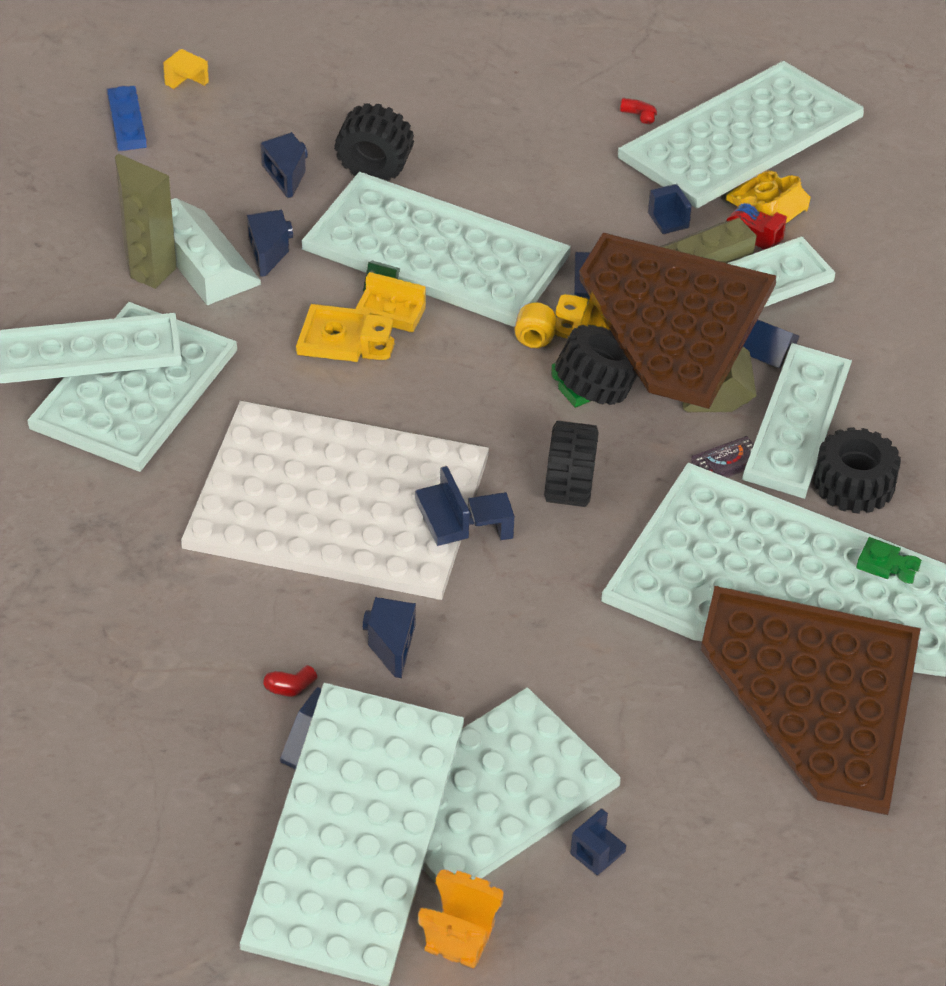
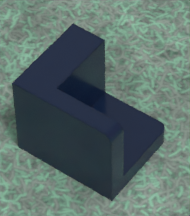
[648,184,692,234]
[468,492,515,541]
[570,808,626,876]

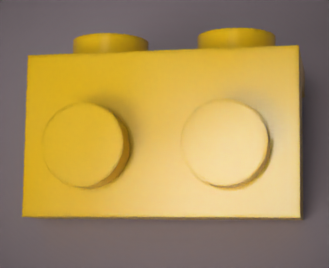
[355,272,426,333]

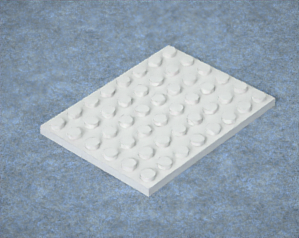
[181,401,489,600]

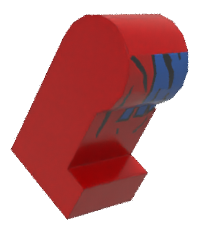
[726,203,787,250]

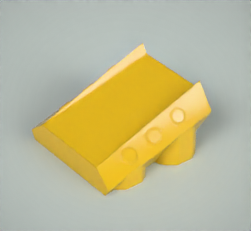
[726,171,811,223]

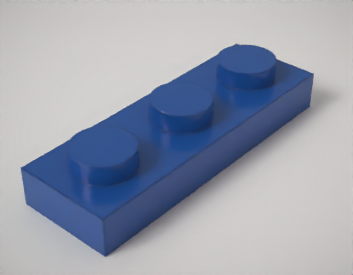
[107,85,147,151]

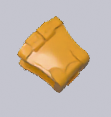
[418,870,504,969]

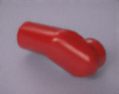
[620,98,657,124]
[263,665,318,697]

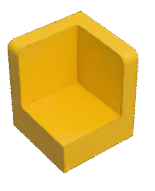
[163,48,209,89]

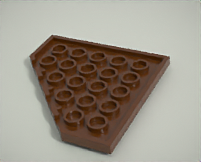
[579,233,776,409]
[701,586,921,815]

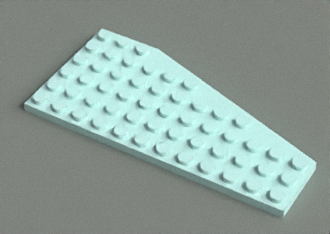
[601,463,946,677]

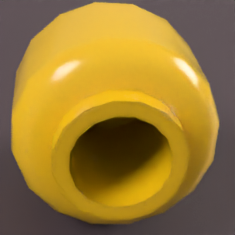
[514,302,557,348]

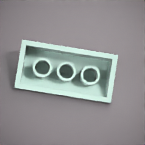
[171,198,261,305]

